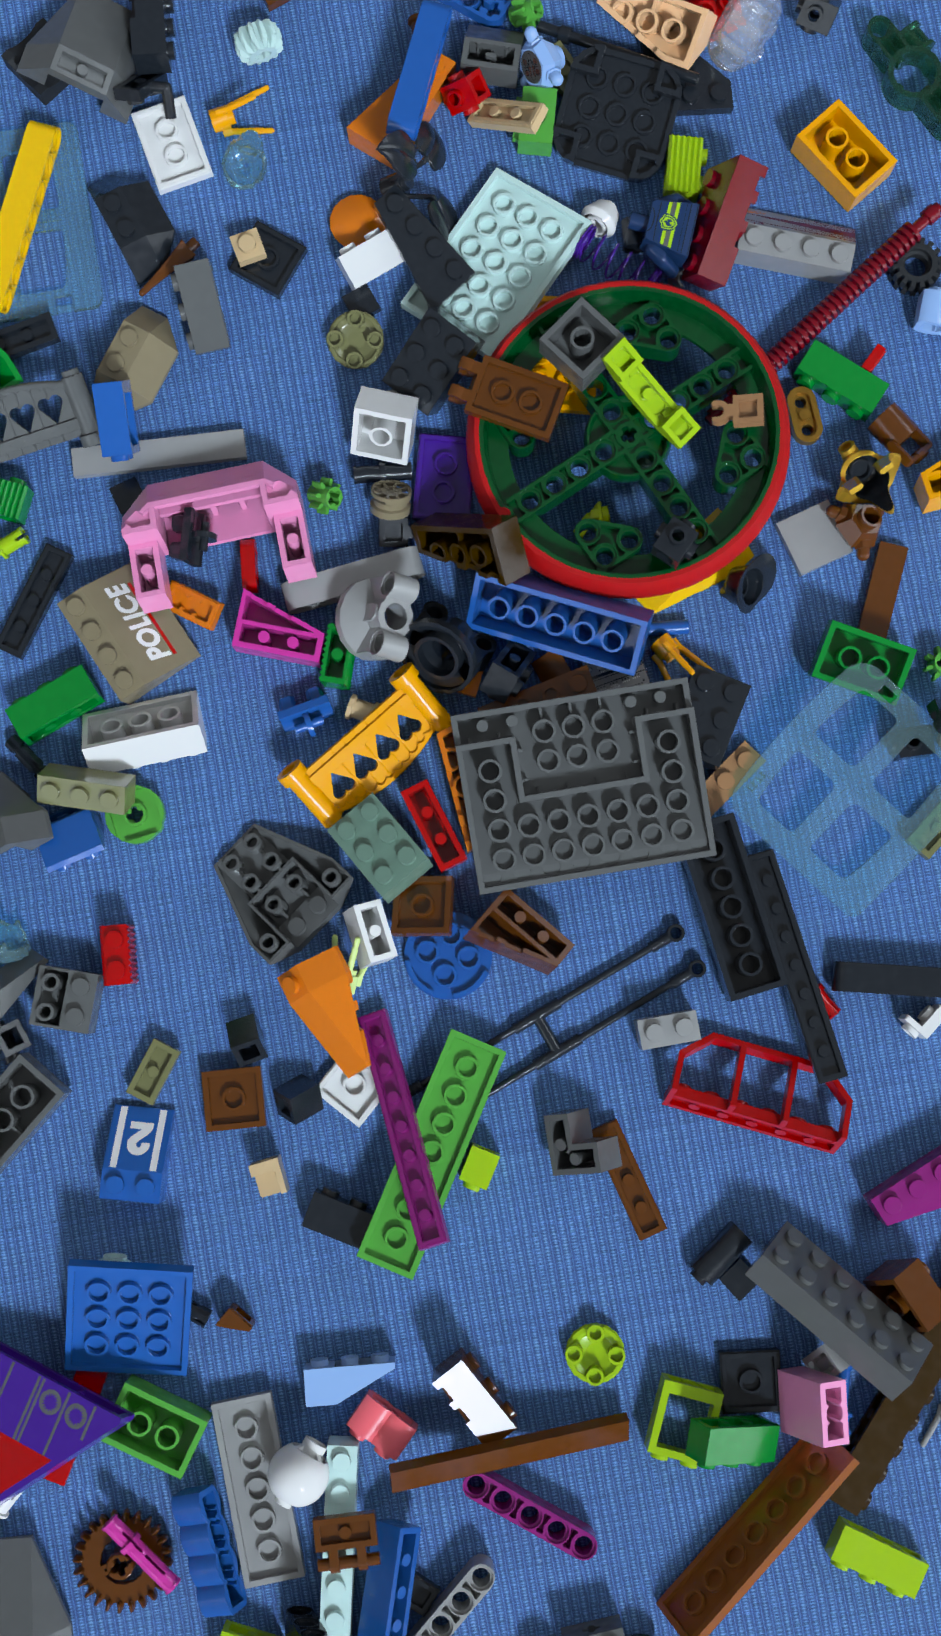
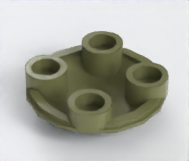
[326,310,384,369]

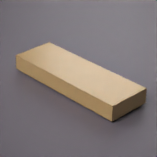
[467,98,549,135]

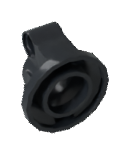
[402,601,497,694]

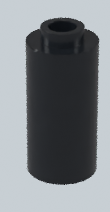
[690,1221,753,1286]

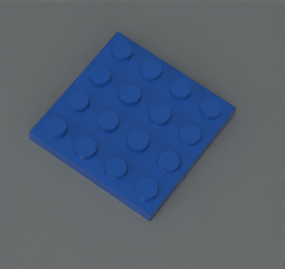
[65,1259,194,1376]

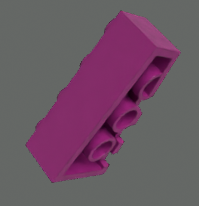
[863,1145,941,1226]

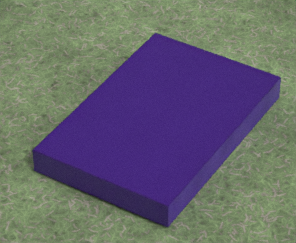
[412,433,473,520]

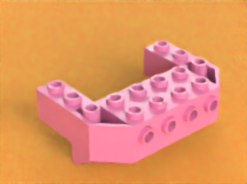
[121,461,317,614]

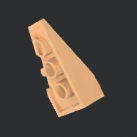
[596,0,718,70]

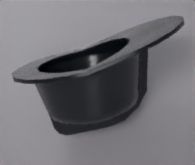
[719,553,777,614]

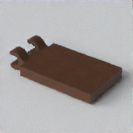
[448,355,569,443]

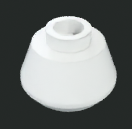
[581,199,619,238]

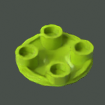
[565,1323,626,1386]

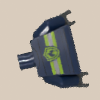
[627,193,700,288]

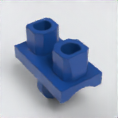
[277,686,335,737]

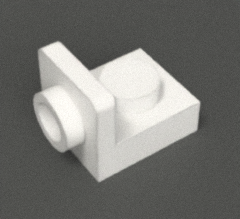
[898,1004,941,1039]

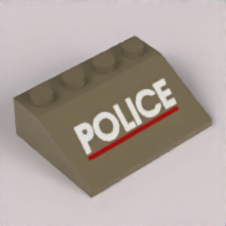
[57,563,201,704]

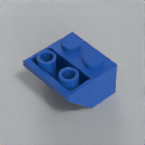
[39,807,105,873]

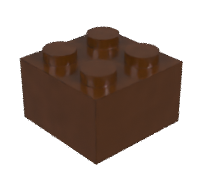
[863,1258,941,1332]

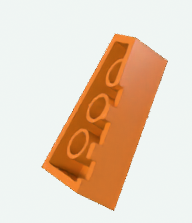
[347,54,456,171]

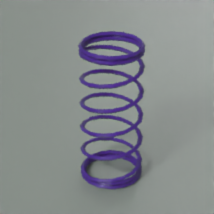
[573,225,663,283]

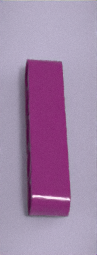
[462,1471,598,1561]

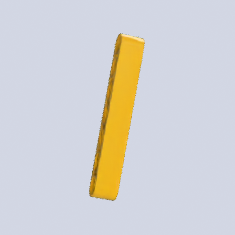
[0,120,61,314]

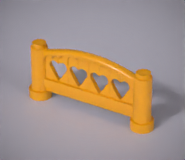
[277,662,451,828]

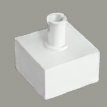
[350,386,419,466]

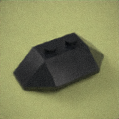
[87,175,175,287]

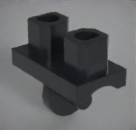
[169,507,218,567]

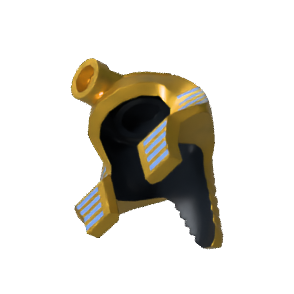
[835,440,901,514]

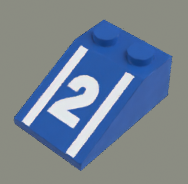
[99,1104,175,1204]

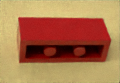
[400,779,468,874]

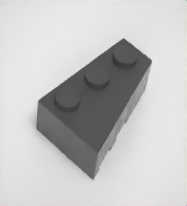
[170,258,232,355]

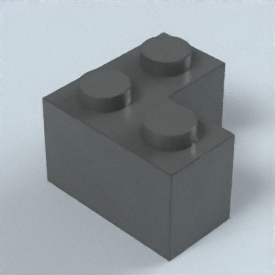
[543,1108,622,1176]

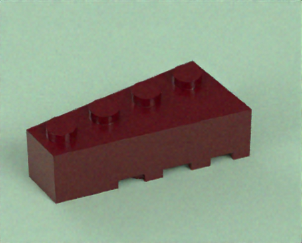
[681,154,768,292]

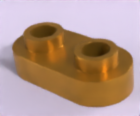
[786,386,823,445]

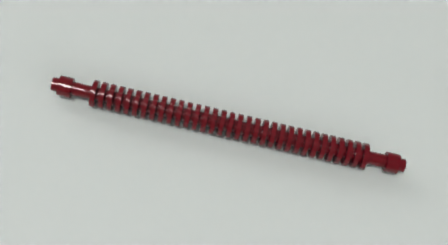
[704,202,941,426]

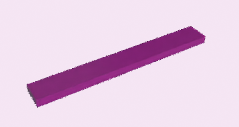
[357,1008,451,1251]

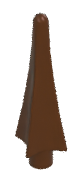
[139,237,200,296]

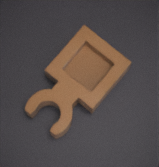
[711,393,764,428]

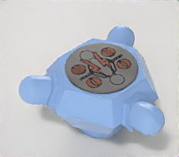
[520,26,565,88]

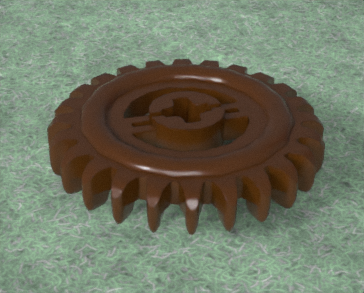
[72,1508,174,1614]

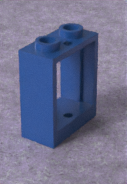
[91,380,140,462]

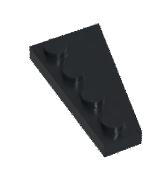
[374,184,475,308]

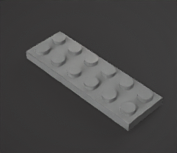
[211,1390,306,1589]

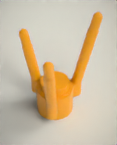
[208,85,275,137]
[650,633,715,680]

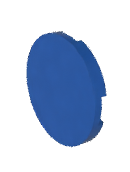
[404,911,492,1000]

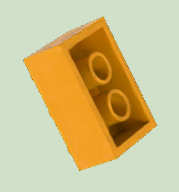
[790,99,898,212]

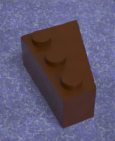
[463,890,575,975]

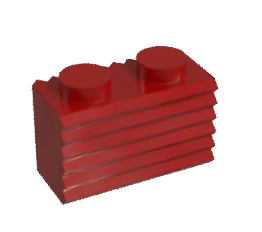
[99,924,139,986]

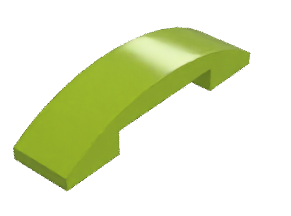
[601,337,701,449]

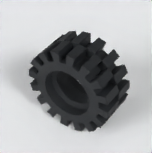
[887,238,941,296]

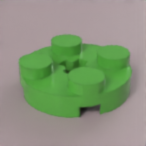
[105,785,166,845]

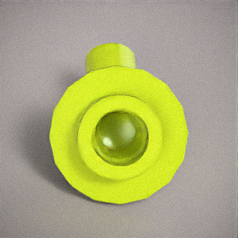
[573,501,611,538]

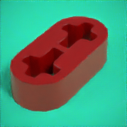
[240,539,259,593]

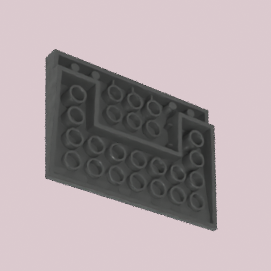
[450,677,717,895]

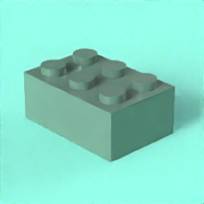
[327,792,433,904]

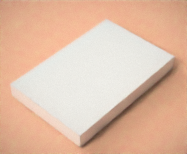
[131,95,214,195]

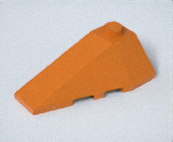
[277,946,371,1078]

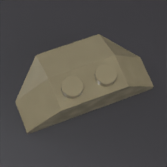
[91,306,179,411]

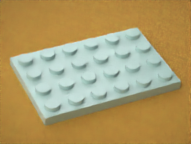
[400,167,592,357]

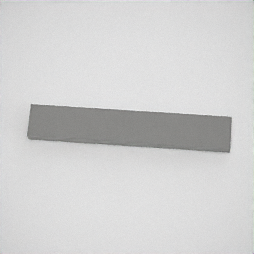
[71,429,247,479]

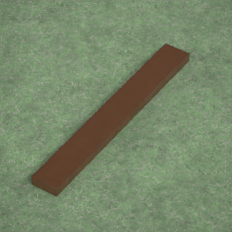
[388,1412,629,1493]

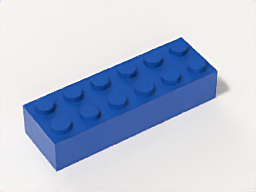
[466,571,654,676]

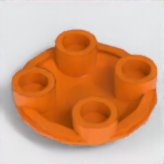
[330,194,386,247]

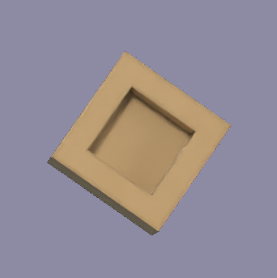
[229,227,267,267]

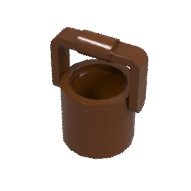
[867,402,933,467]

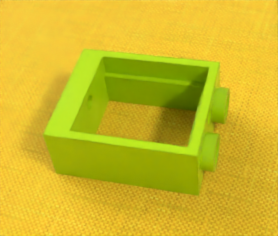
[644,1372,724,1469]

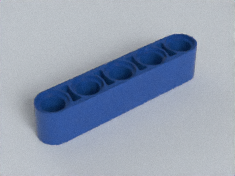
[386,0,453,141]

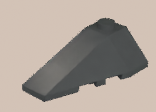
[0,948,49,1019]

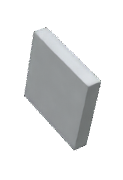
[775,499,853,577]

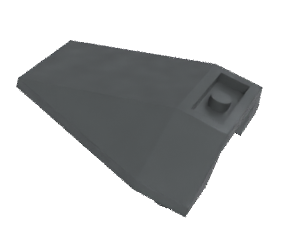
[16,0,136,124]
[214,824,354,965]
[0,1534,73,1636]

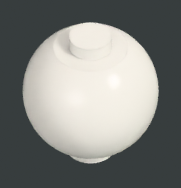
[267,1435,329,1509]

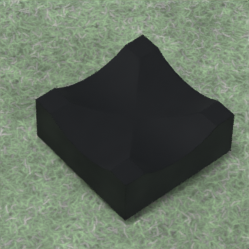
[1,18,69,106]

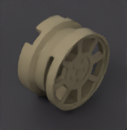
[370,480,412,520]

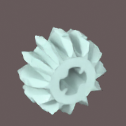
[233,19,283,66]

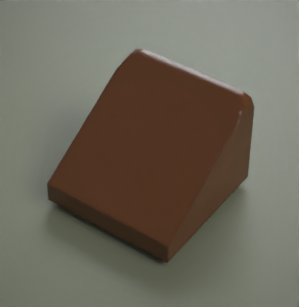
[531,652,571,683]
[215,1303,256,1332]

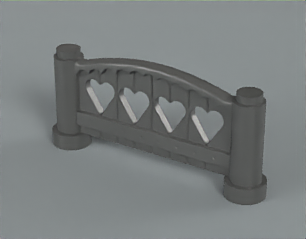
[0,367,100,463]

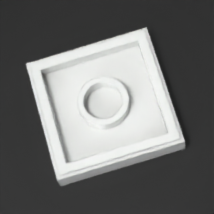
[319,1062,379,1128]

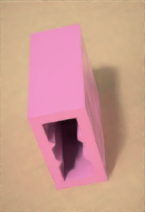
[777,1366,849,1448]

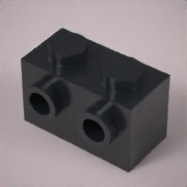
[479,641,537,704]

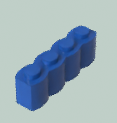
[171,1484,247,1618]

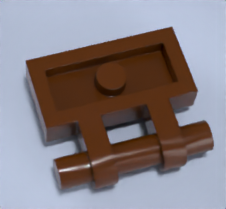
[312,1509,381,1574]

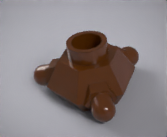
[826,503,884,561]

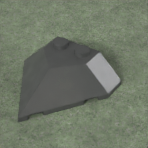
[0,771,54,854]

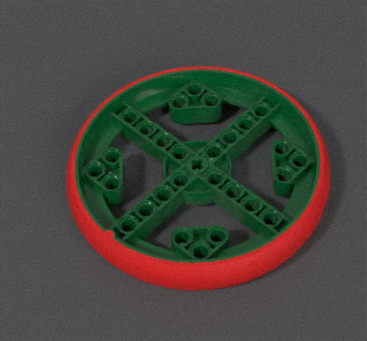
[466,280,791,599]

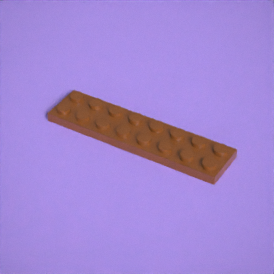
[656,1439,860,1636]

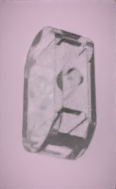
[707,0,782,72]

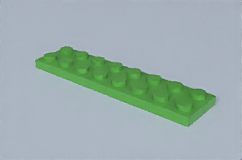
[356,1029,506,1280]

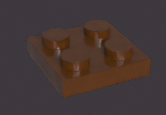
[391,876,455,937]
[201,1065,267,1132]

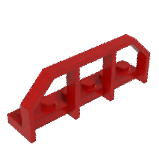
[662,1032,853,1154]

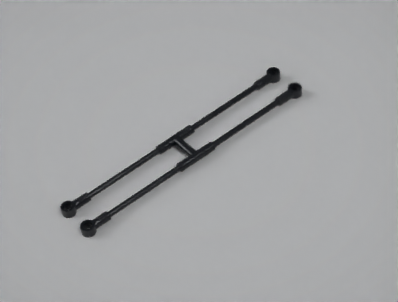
[408,924,706,1098]

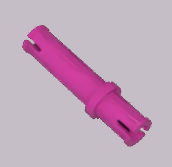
[101,1514,181,1595]

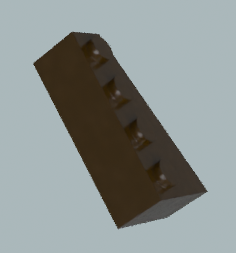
[411,512,530,586]

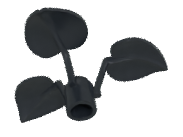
[376,121,458,241]

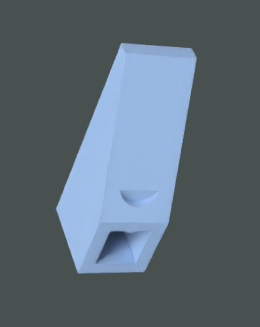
[303,1352,396,1407]

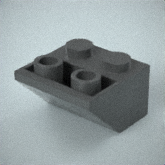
[460,24,525,89]
[29,965,104,1034]

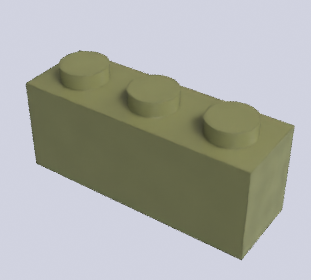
[37,763,136,815]

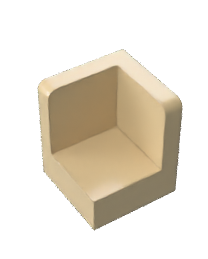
[248,1154,290,1197]

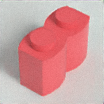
[346,1389,418,1461]

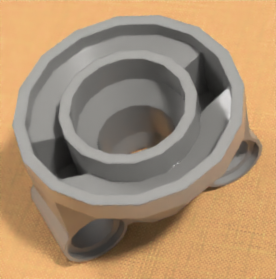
[335,571,420,663]

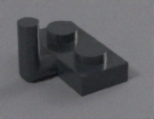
[113,73,177,119]

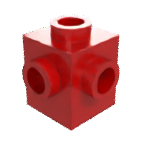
[440,68,491,116]

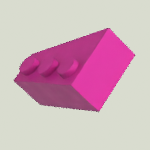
[232,588,326,668]

